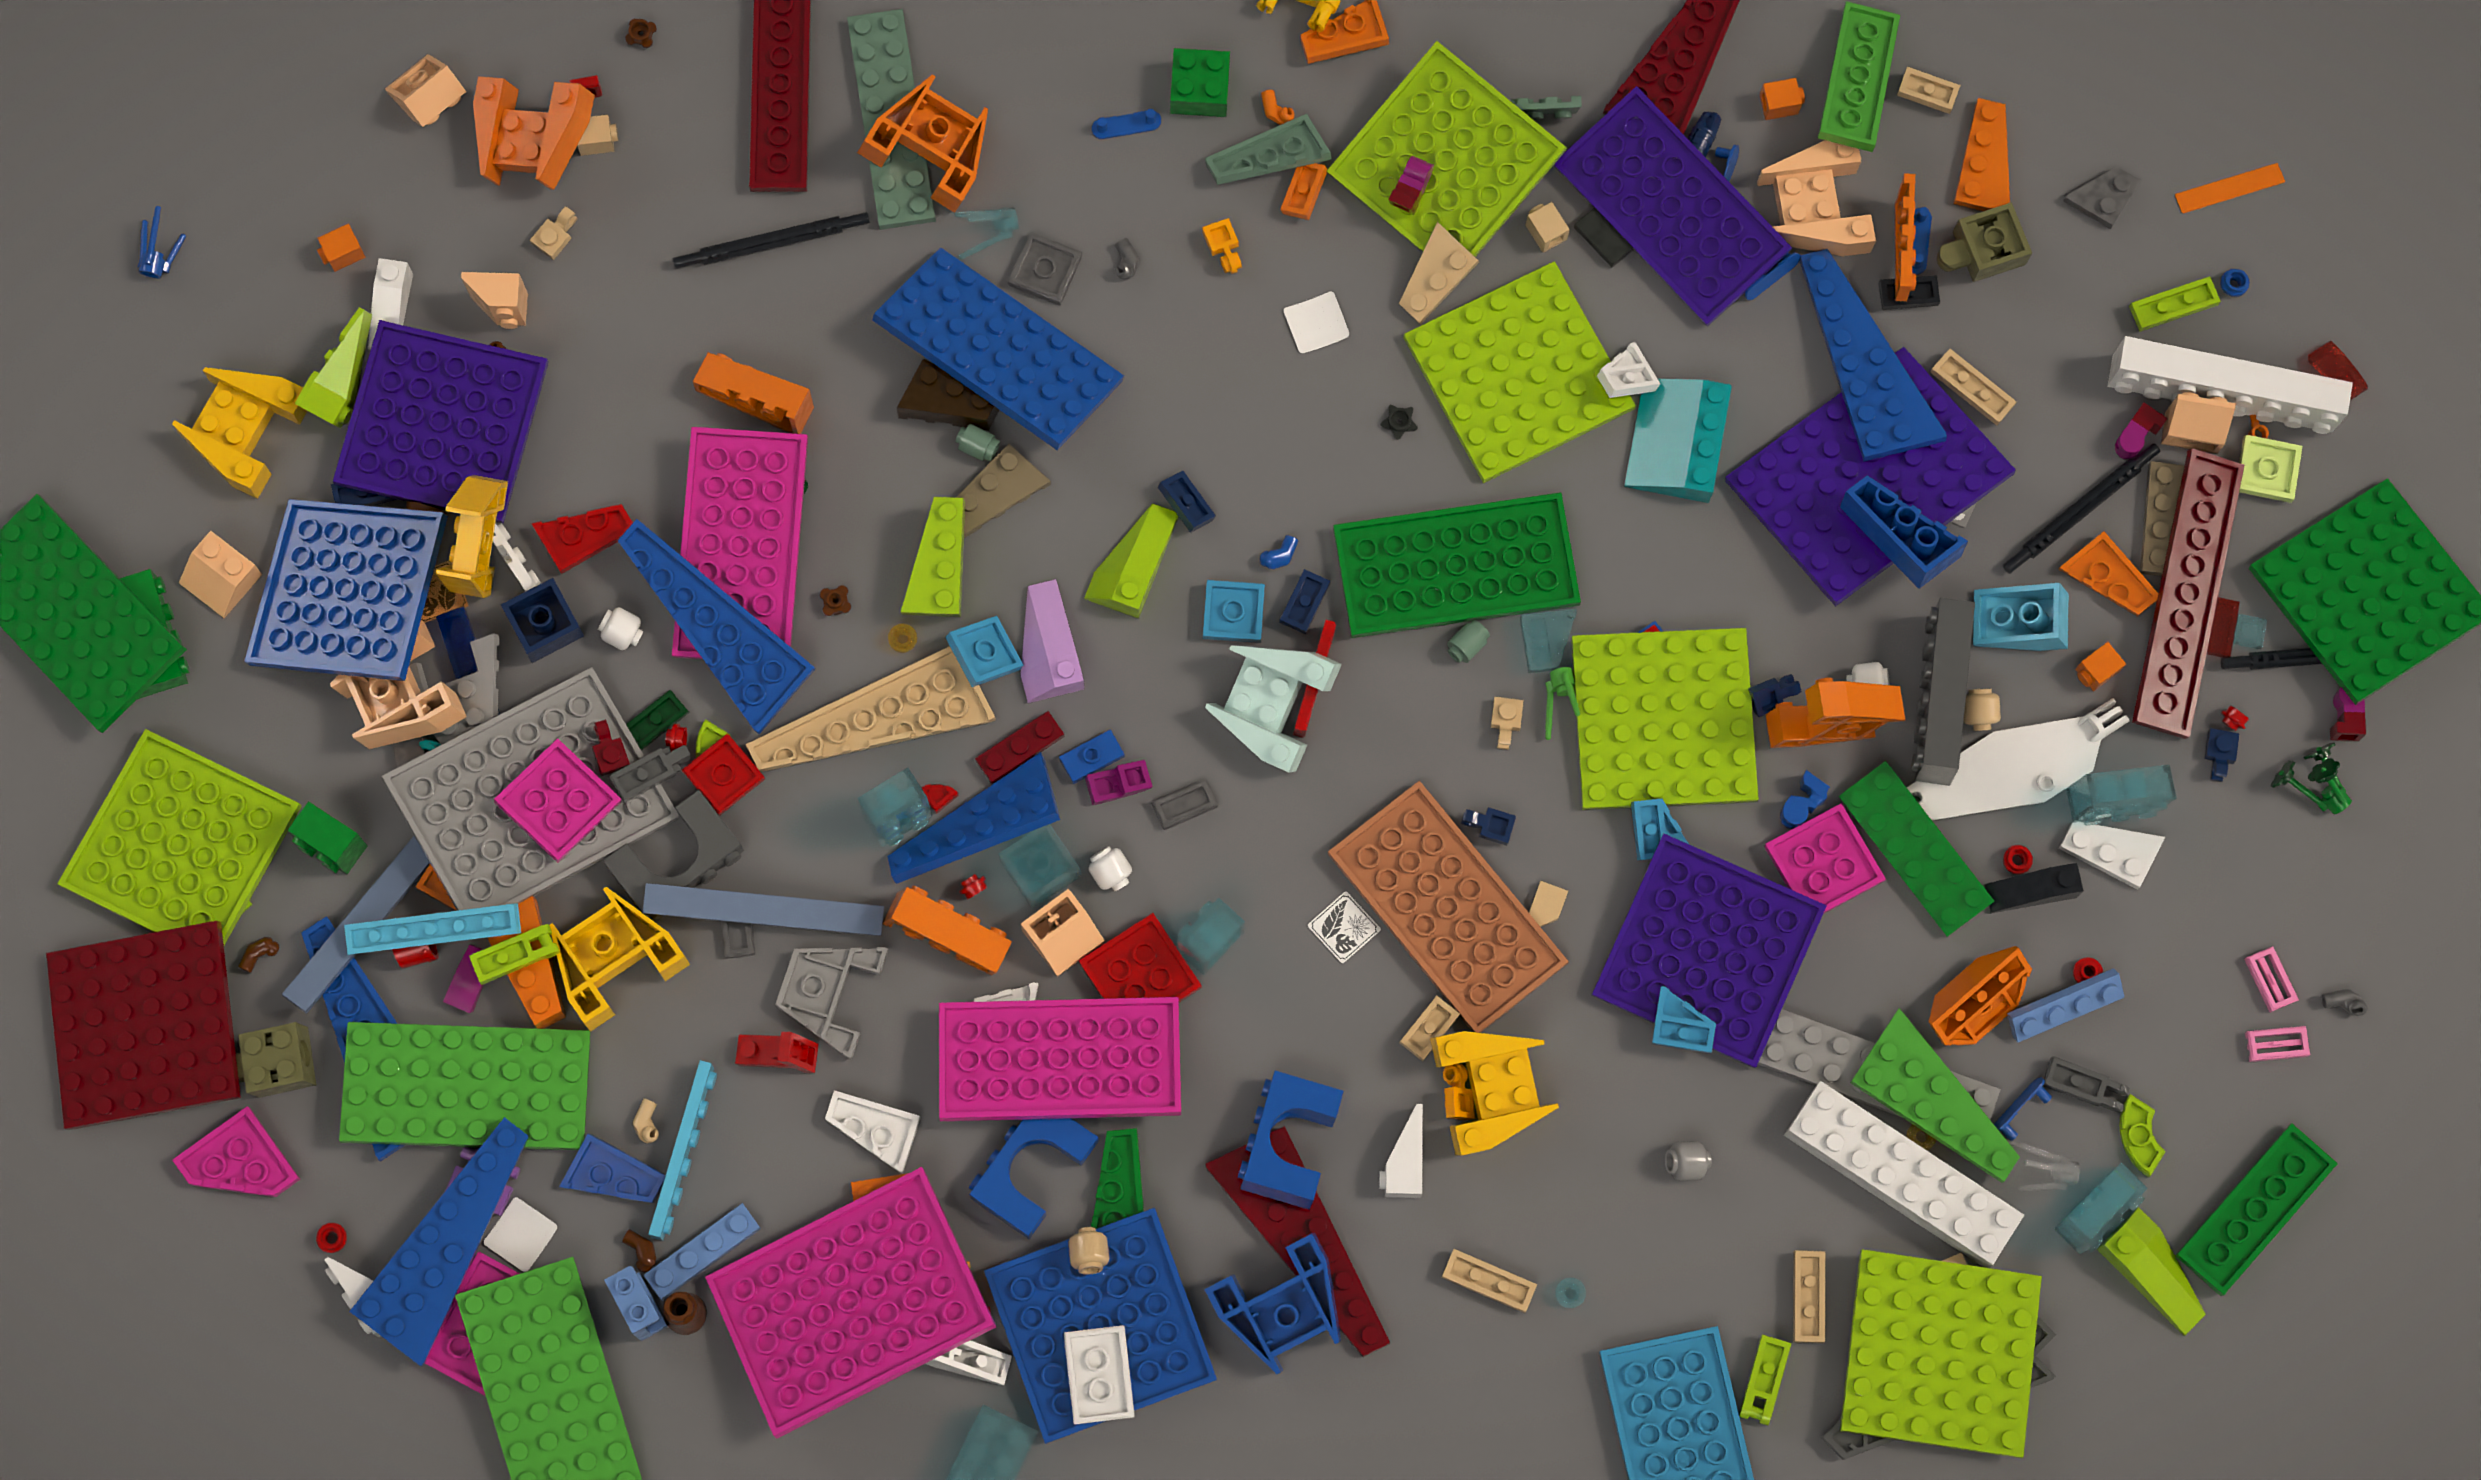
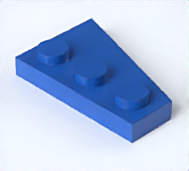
[559,1134,666,1203]

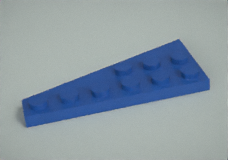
[887,752,1060,884]

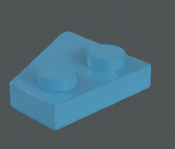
[1652,986,1716,1054]

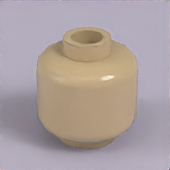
[1964,689,2001,731]
[1068,1227,1109,1275]

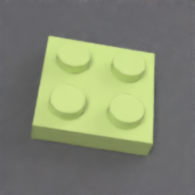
[2239,435,2303,503]

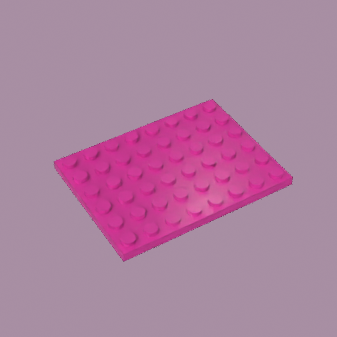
[705,1167,996,1439]

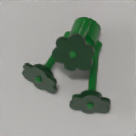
[2270,742,2352,814]

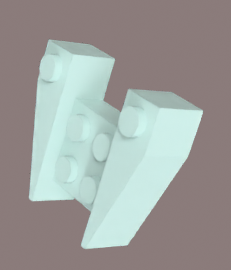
[1205,645,1342,773]

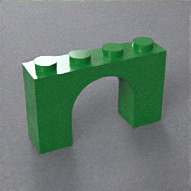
[120,569,190,699]

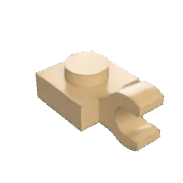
[530,207,578,260]
[1491,697,1524,750]

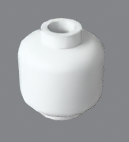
[597,607,643,650]
[1846,662,1890,685]
[1089,846,1132,892]

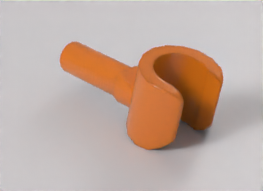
[2248,415,2269,439]

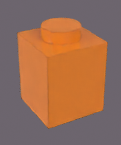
[1759,78,1805,120]
[317,223,366,272]
[2075,642,2126,691]

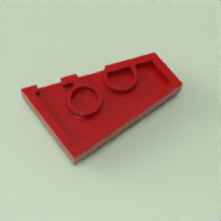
[531,504,633,574]

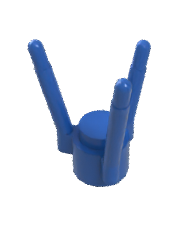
[138,206,186,279]

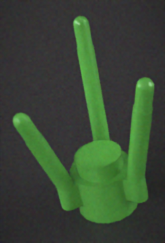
[1545,667,1580,740]

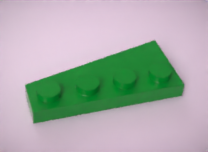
[1091,1128,1144,1229]

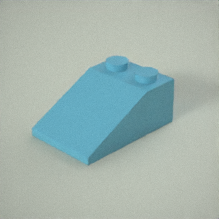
[1973,583,2069,651]

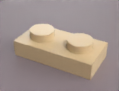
[1897,67,1961,114]
[1400,996,1460,1061]

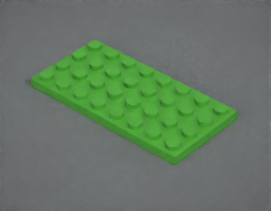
[339,1022,591,1150]
[455,1257,642,1480]

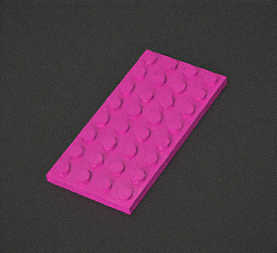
[672,427,808,659]
[939,997,1181,1121]

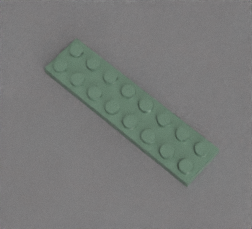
[847,9,936,230]

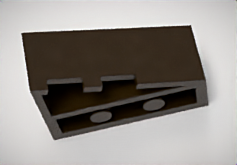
[897,359,999,430]

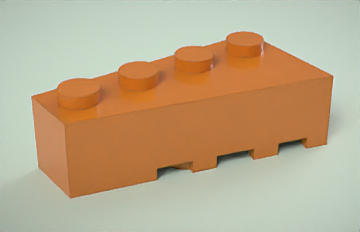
[693,352,814,434]
[882,886,1012,975]
[488,896,566,1029]

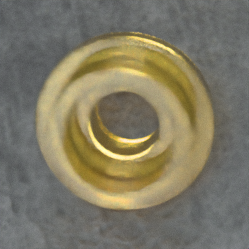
[888,624,917,653]
[1906,1124,1936,1150]

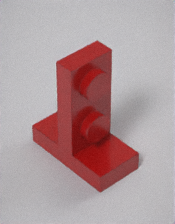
[735,1032,819,1073]

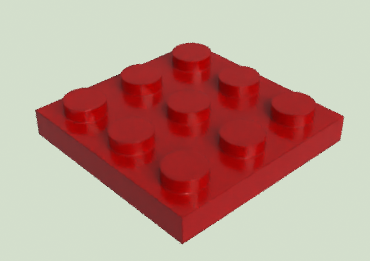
[1079,913,1202,1002]

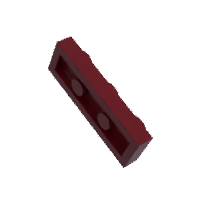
[975,711,1065,784]

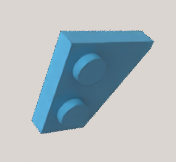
[1631,799,1689,860]

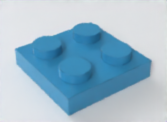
[1203,580,1265,643]
[945,616,1024,687]

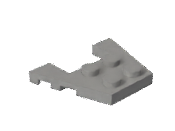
[409,634,499,745]
[775,947,889,1060]

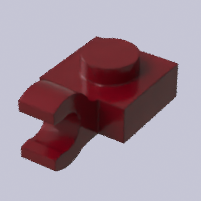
[592,719,630,776]

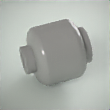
[1665,1141,1712,1181]

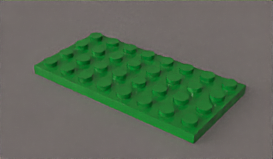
[1333,492,1581,638]
[0,494,187,733]

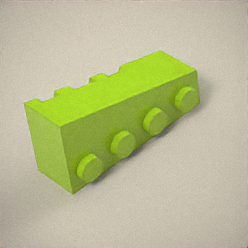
[900,497,965,617]

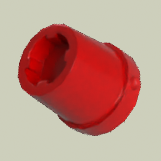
[392,944,439,969]

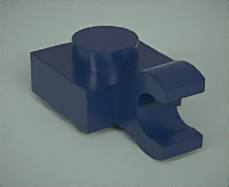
[1748,674,1802,717]
[2204,728,2239,782]
[1461,807,1516,846]

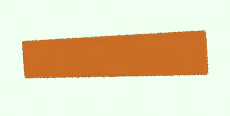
[2175,163,2285,213]

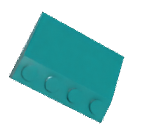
[1624,378,1732,503]

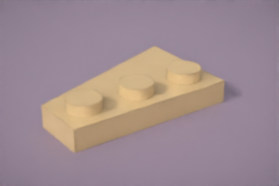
[1399,222,1479,324]

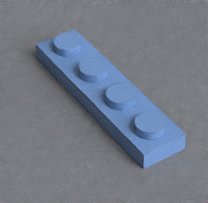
[2007,968,2125,1042]
[644,1203,761,1301]

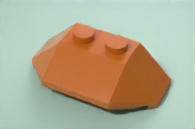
[1929,946,2032,1045]

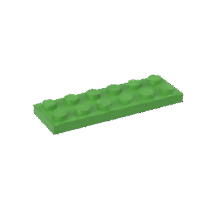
[1818,1,1900,152]

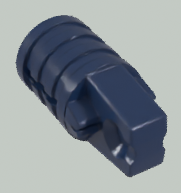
[1688,112,1722,157]

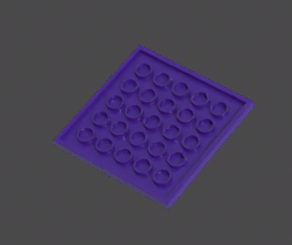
[332,320,549,524]
[1591,833,1827,1068]

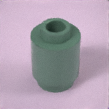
[955,424,1001,462]
[1447,620,1490,663]

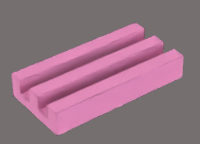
[2244,946,2299,1013]
[2245,1026,2310,1062]

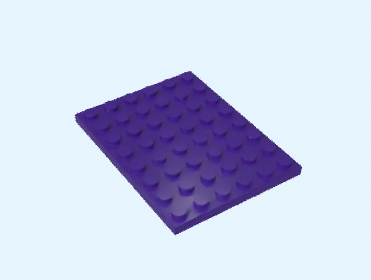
[1725,347,2016,607]

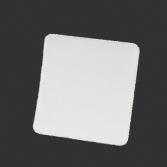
[1284,291,1349,353]
[484,1197,557,1272]

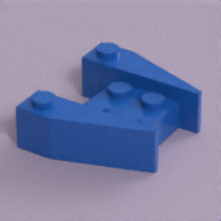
[1204,1232,1341,1374]

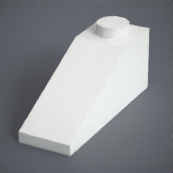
[368,258,413,351]
[1379,1104,1423,1198]
[925,1341,1012,1385]

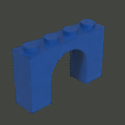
[1237,1070,1344,1210]
[969,1118,1099,1239]

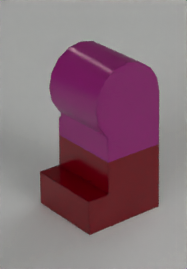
[1388,156,1434,215]
[2115,403,2168,459]
[2330,687,2366,741]

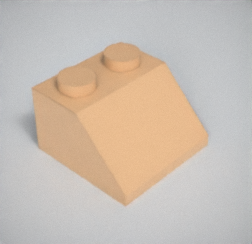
[385,54,467,127]
[461,272,528,329]
[179,531,262,619]

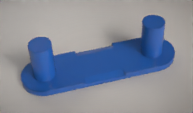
[1092,109,1161,139]
[1715,145,1739,182]
[1912,207,1932,275]
[1745,252,1800,300]
[1994,1077,2052,1141]

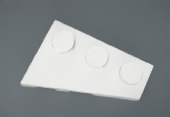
[493,523,541,592]
[2058,821,2165,890]
[825,1090,921,1174]

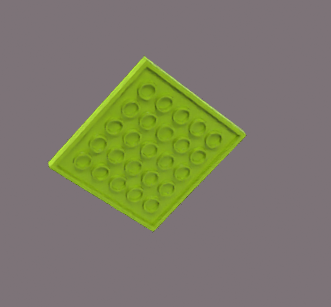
[1327,41,1567,257]
[1403,261,1636,484]
[1571,628,1759,810]
[57,729,302,945]
[1840,1249,2042,1458]

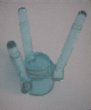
[955,207,1019,259]

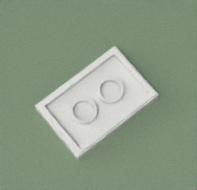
[1064,1325,1135,1425]

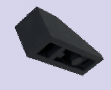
[1984,863,2084,913]

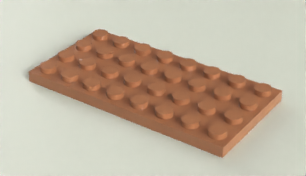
[1328,780,1569,1033]

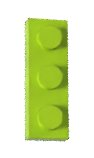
[2129,276,2221,332]

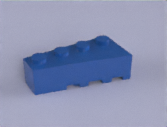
[1840,476,1968,589]

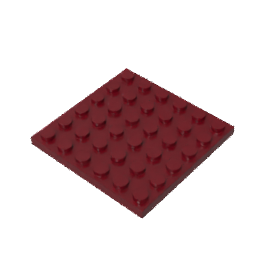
[46,920,241,1130]

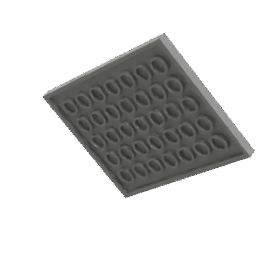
[382,667,679,911]

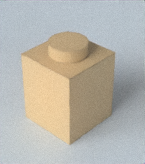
[577,115,618,156]
[1525,202,1570,253]

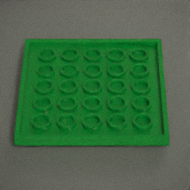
[2248,478,2481,705]

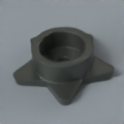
[1380,405,1418,440]

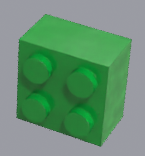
[1170,48,1230,117]
[288,801,368,875]

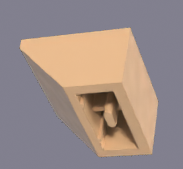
[2161,392,2236,454]
[1021,888,1105,977]

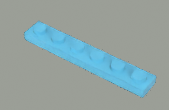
[344,903,521,955]
[648,1060,717,1241]

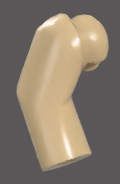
[633,1098,659,1144]

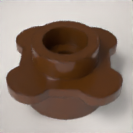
[625,19,657,48]
[820,585,851,616]

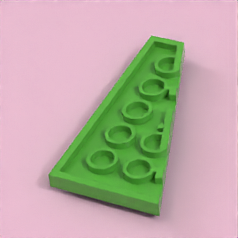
[1850,1008,2020,1183]

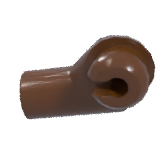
[238,937,279,973]
[622,1229,657,1272]

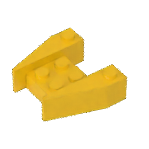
[172,367,308,499]
[436,475,508,598]
[549,887,690,1032]
[1430,1031,1559,1156]

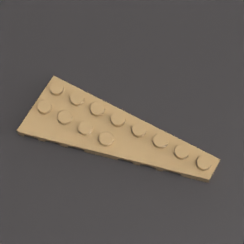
[746,646,996,772]

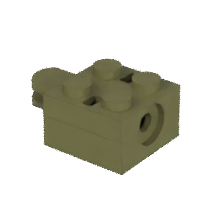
[1937,202,2032,282]
[236,1022,316,1098]

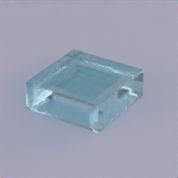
[2232,614,2267,649]

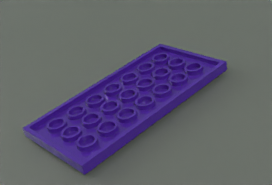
[1554,86,1792,327]

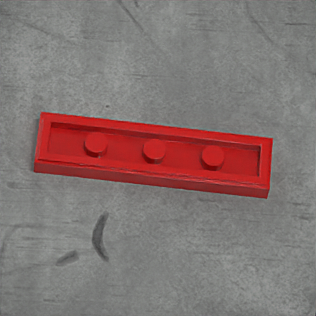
[1293,620,1336,738]

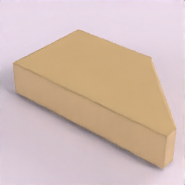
[1529,881,1568,927]

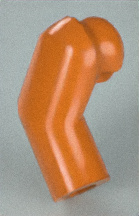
[1261,90,1295,125]

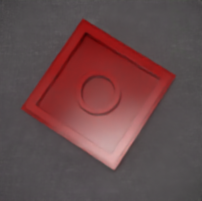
[682,733,765,816]

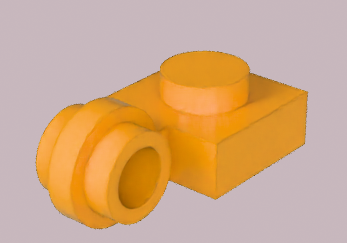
[1202,218,1242,274]
[1443,1063,1475,1120]

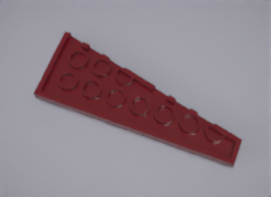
[1603,0,1740,135]
[1205,1126,1390,1357]

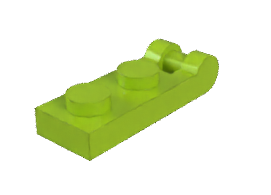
[469,924,560,985]
[1739,1334,1792,1426]

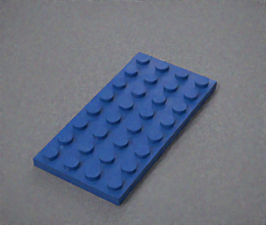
[872,248,1124,451]

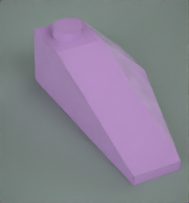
[1021,579,1084,703]

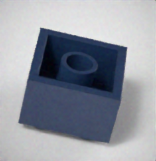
[501,578,584,663]

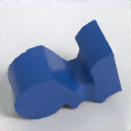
[1780,770,1830,829]

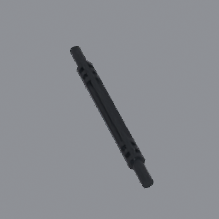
[673,212,870,269]
[2003,443,2160,574]
[2221,648,2322,670]

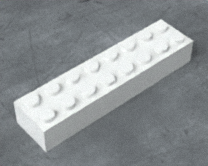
[2107,336,2353,434]
[1784,1081,2024,1268]

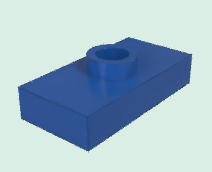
[1059,729,1125,784]

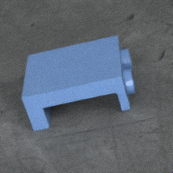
[604,1266,668,1341]

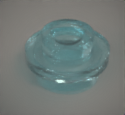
[1555,1278,1586,1308]

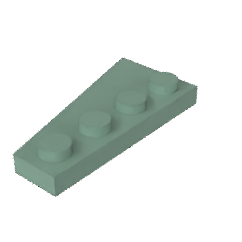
[1511,96,1582,119]
[1205,114,1332,185]

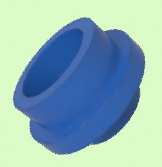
[2220,269,2250,297]

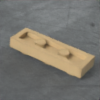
[1930,349,2017,425]
[1441,1249,1537,1313]
[1793,1250,1825,1343]

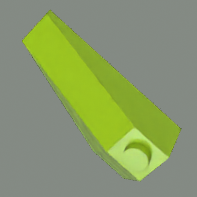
[295,307,372,428]
[1084,503,1179,619]
[2097,1207,2206,1336]

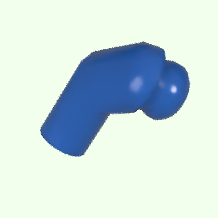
[1260,535,1299,569]

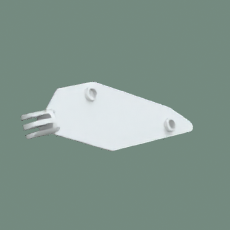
[1907,698,2130,821]

